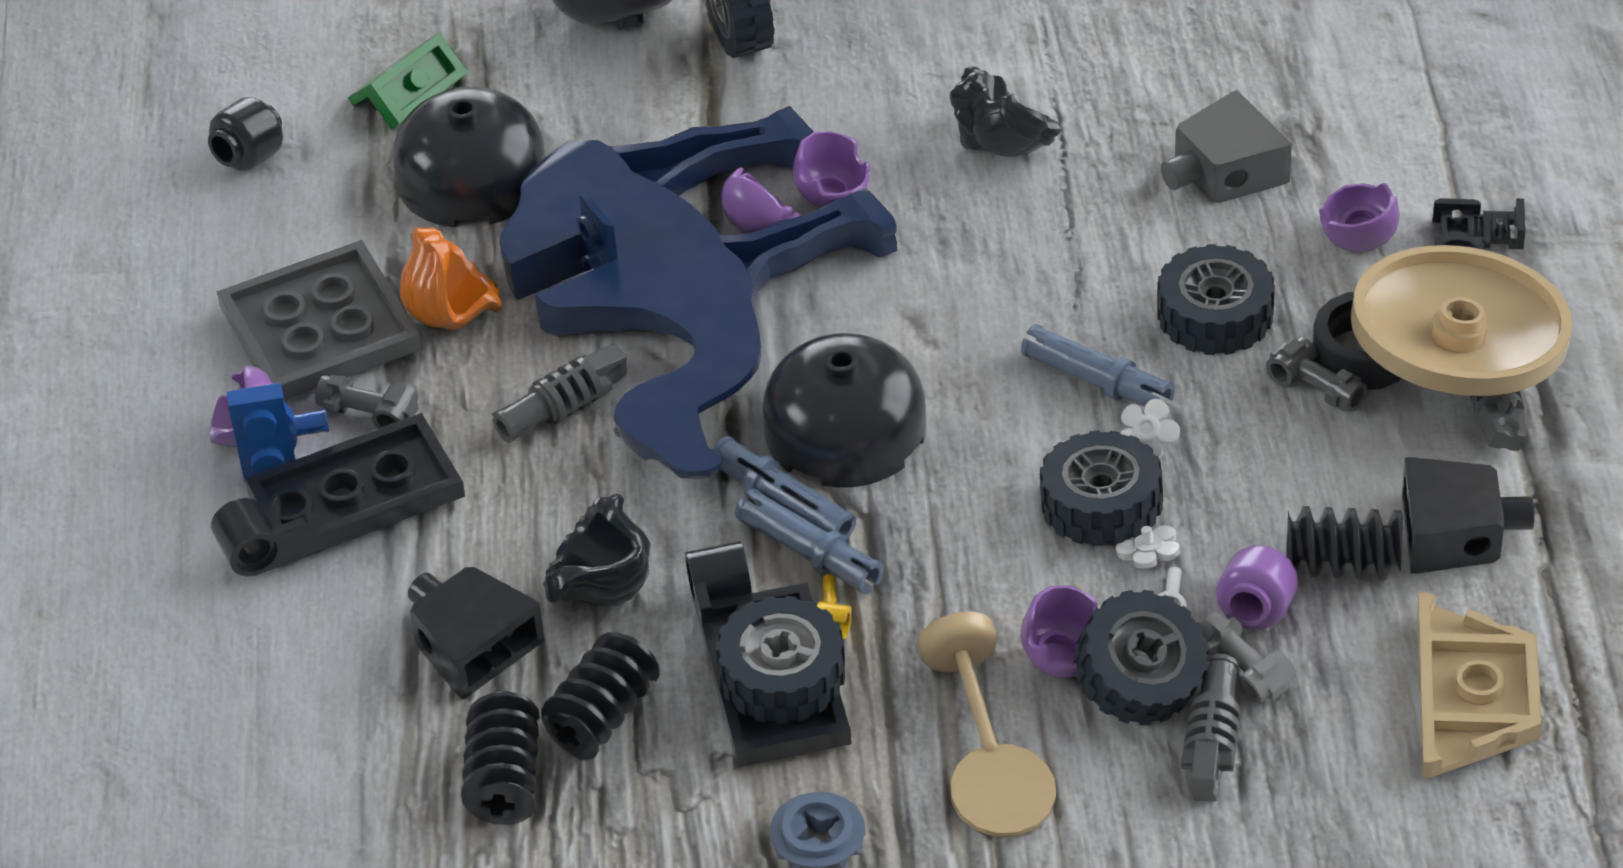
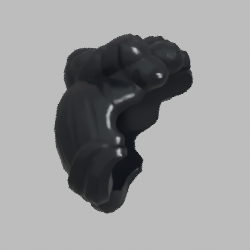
[949,66,1062,157]

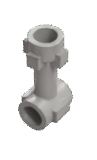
[1200,611,1296,704]

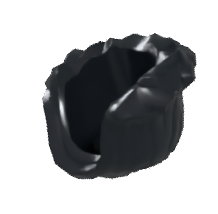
[543,493,651,606]

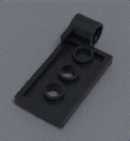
[211,413,465,576]
[685,541,852,767]

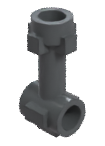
[1266,337,1367,412]
[315,375,419,429]

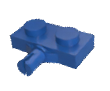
[226,382,329,483]

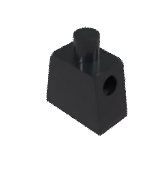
[1401,457,1534,574]
[408,567,545,700]

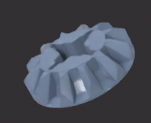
[770,792,866,868]

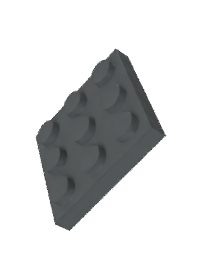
[216,240,423,400]

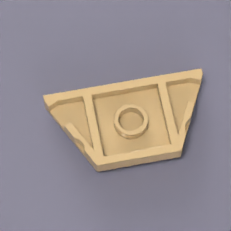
[1417,592,1542,778]

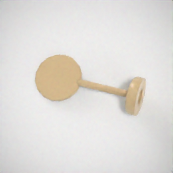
[917,611,1056,837]

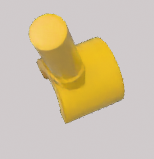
[817,574,852,639]

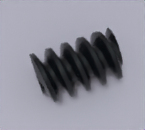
[1286,506,1403,580]
[541,632,660,761]
[461,691,540,825]

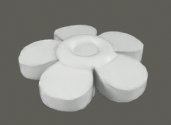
[1121,399,1180,459]
[1116,525,1180,569]

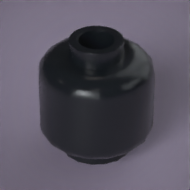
[208,97,283,171]

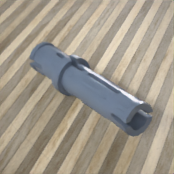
[1021,324,1175,407]
[713,436,856,539]
[735,489,884,594]

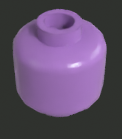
[1216,545,1298,630]

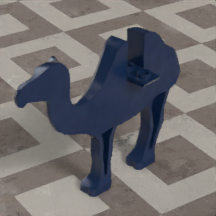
[500,106,897,479]

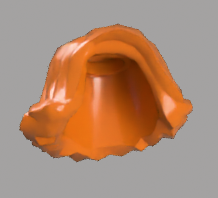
[399,227,502,331]

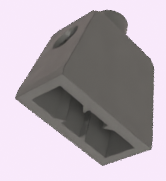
[1161,90,1292,203]

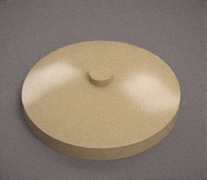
[1351,245,1572,396]

